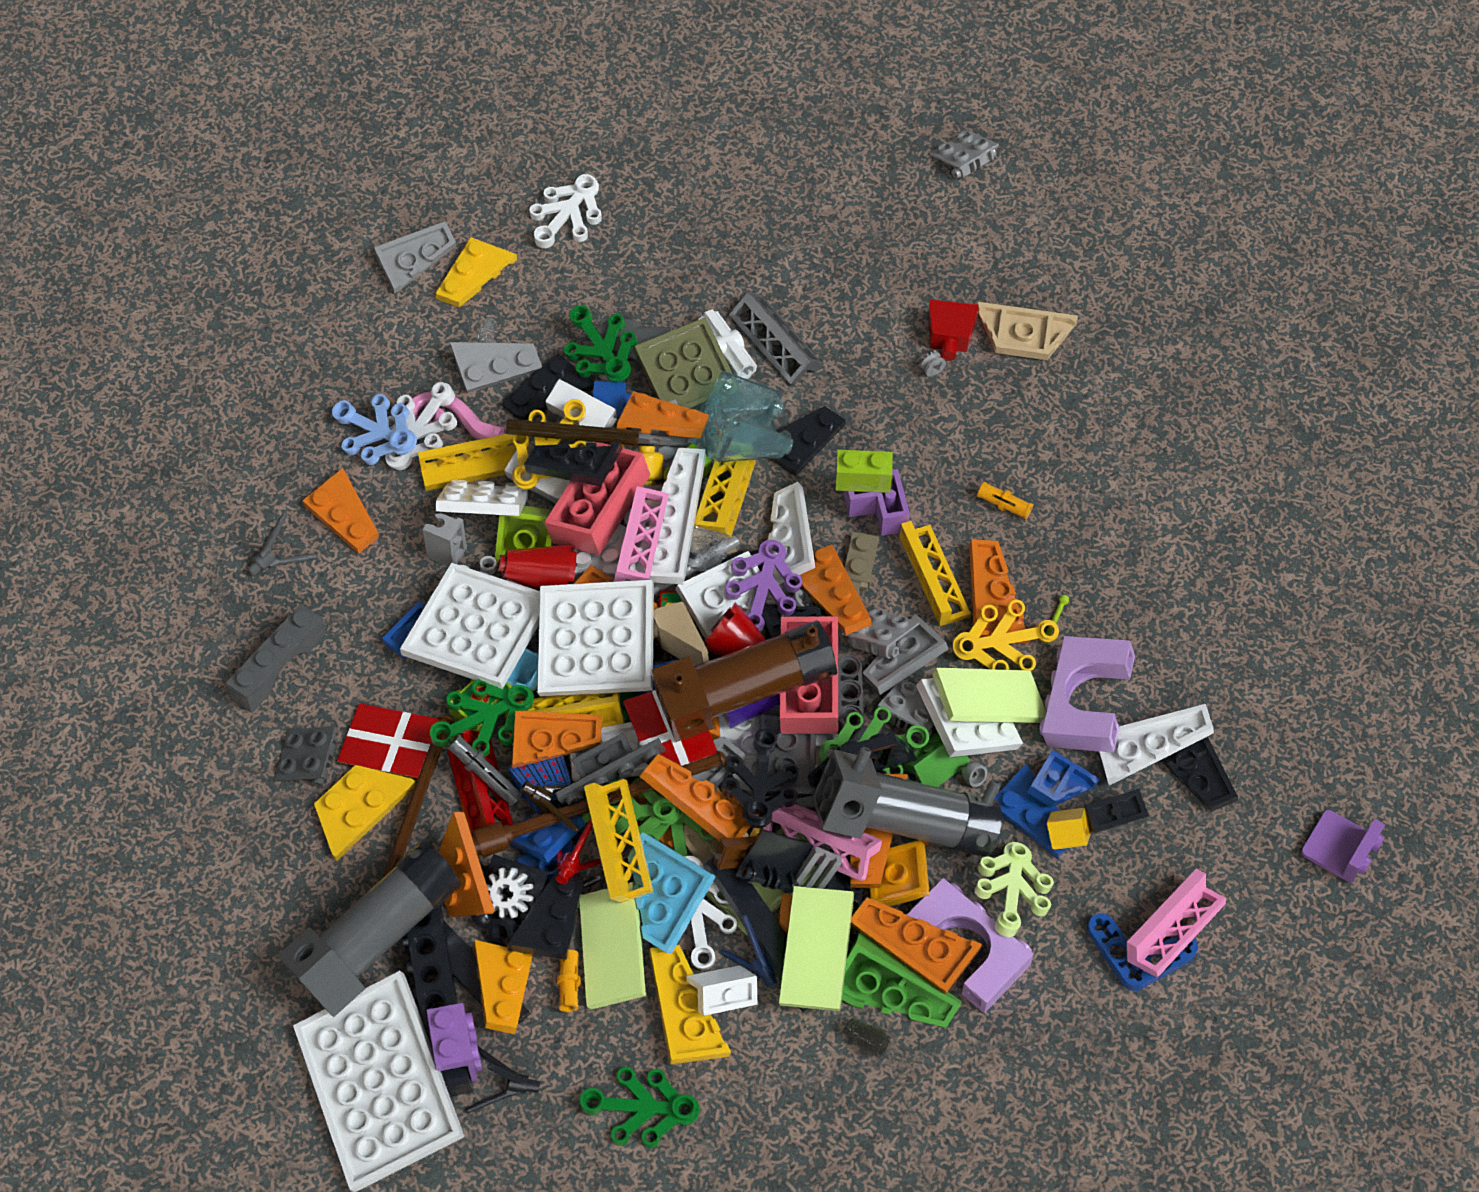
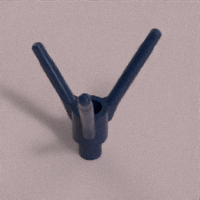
[720,914,777,988]

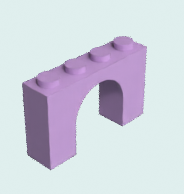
[1040,636,1135,753]
[907,878,1034,1013]

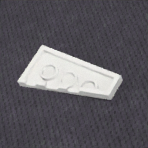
[1099,704,1214,785]

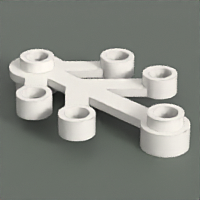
[530,174,602,248]
[386,382,457,470]
[684,856,737,970]

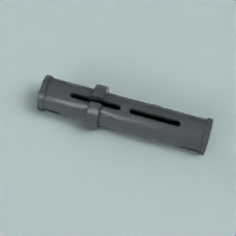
[446,735,522,806]

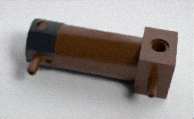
[652,620,837,743]

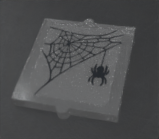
[687,525,730,572]

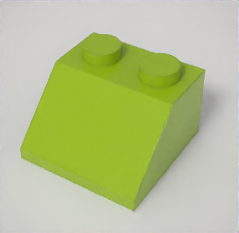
[495,506,555,563]

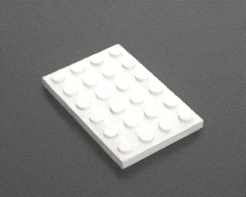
[293,971,465,1192]

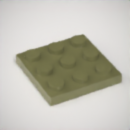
[633,317,739,409]

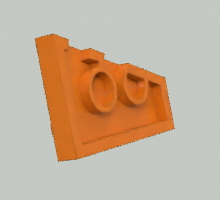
[617,391,710,438]

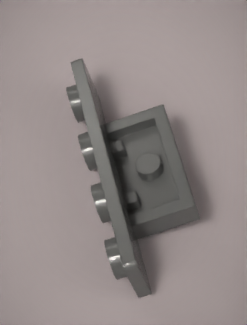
[555,733,666,806]

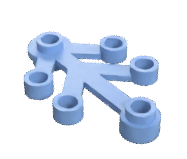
[332,394,417,465]

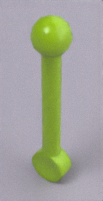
[1044,594,1069,644]

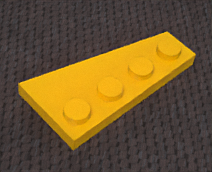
[649,945,731,1065]

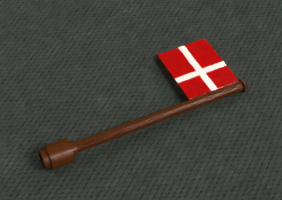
[471,690,726,858]
[337,703,454,879]

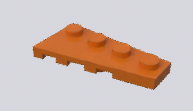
[795,544,872,635]

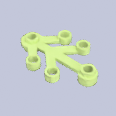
[974,842,1054,937]

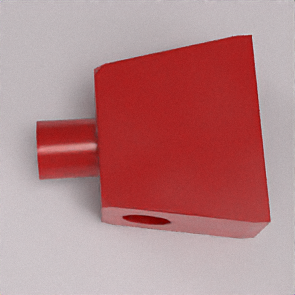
[927,299,979,361]

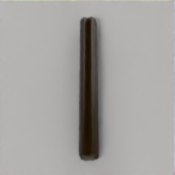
[505,419,639,445]

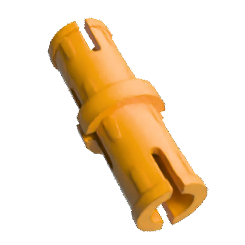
[977,482,1033,520]
[557,949,581,1013]

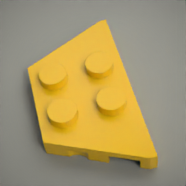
[314,765,416,861]

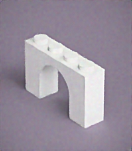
[505,379,618,504]

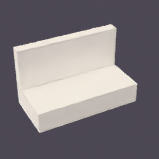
[687,965,757,1015]

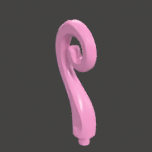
[406,391,511,445]

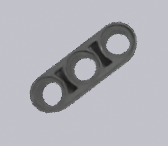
[838,654,864,740]

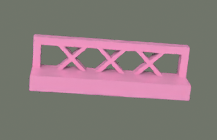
[614,486,669,582]
[763,804,882,881]
[1127,869,1226,978]

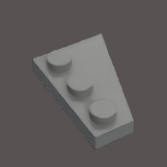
[374,221,456,294]
[450,342,542,393]
[863,614,948,695]

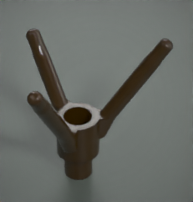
[520,781,579,832]

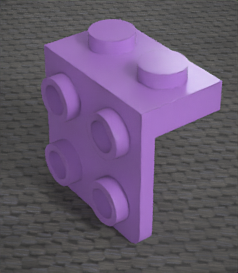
[1301,810,1385,884]
[427,1003,482,1081]

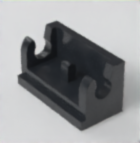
[1083,789,1149,834]

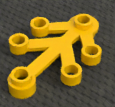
[512,399,586,490]
[952,600,1059,671]

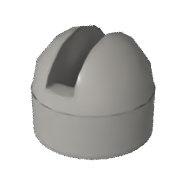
[962,762,987,787]

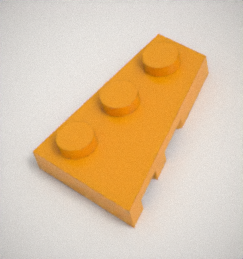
[473,940,533,1035]

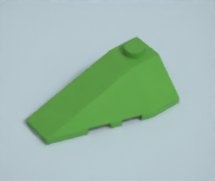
[842,932,962,1028]

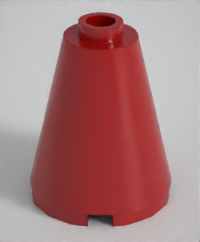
[498,545,577,591]
[702,602,766,657]

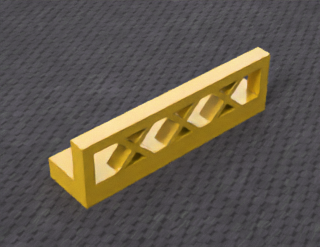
[418,434,528,491]
[694,442,756,544]
[899,521,971,627]
[506,692,624,745]
[584,779,654,903]

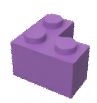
[843,469,910,536]

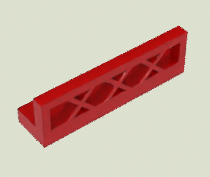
[446,730,513,834]

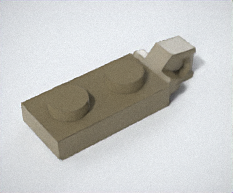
[845,531,879,595]

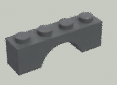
[226,604,326,713]

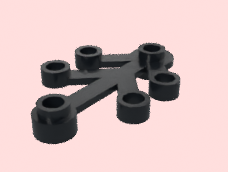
[721,728,800,828]

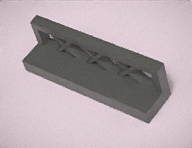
[729,292,823,385]

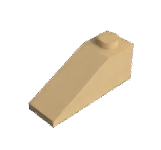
[653,601,709,666]

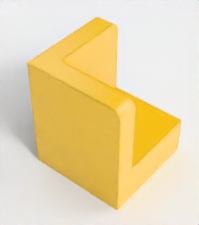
[1047,808,1091,849]

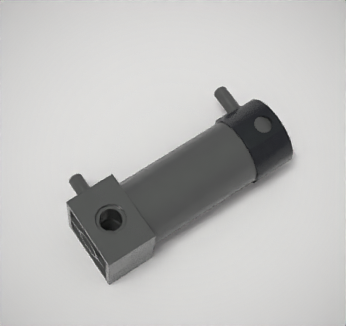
[812,747,1002,857]
[277,841,462,1018]

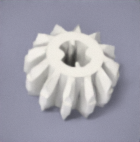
[486,868,533,918]

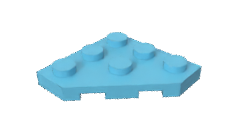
[627,832,716,954]

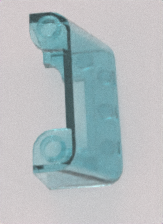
[703,370,793,463]

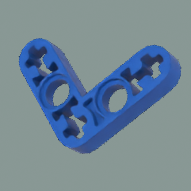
[1087,913,1198,991]

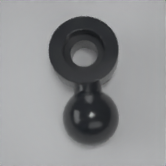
[471,913,518,947]

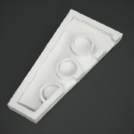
[768,482,815,584]

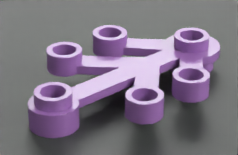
[724,540,802,633]

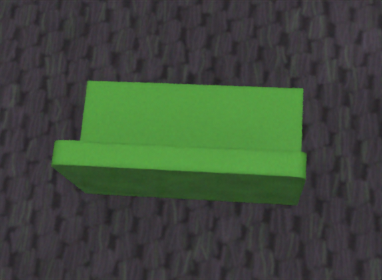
[901,733,970,787]

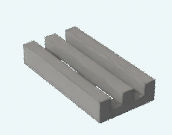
[791,846,842,895]

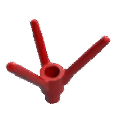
[556,818,601,884]

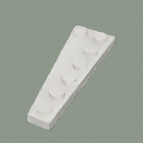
[629,448,706,584]

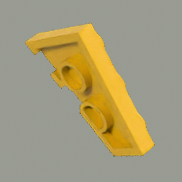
[436,237,517,308]

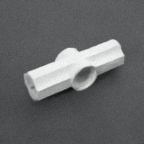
[698,309,757,381]

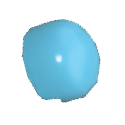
[507,649,539,691]

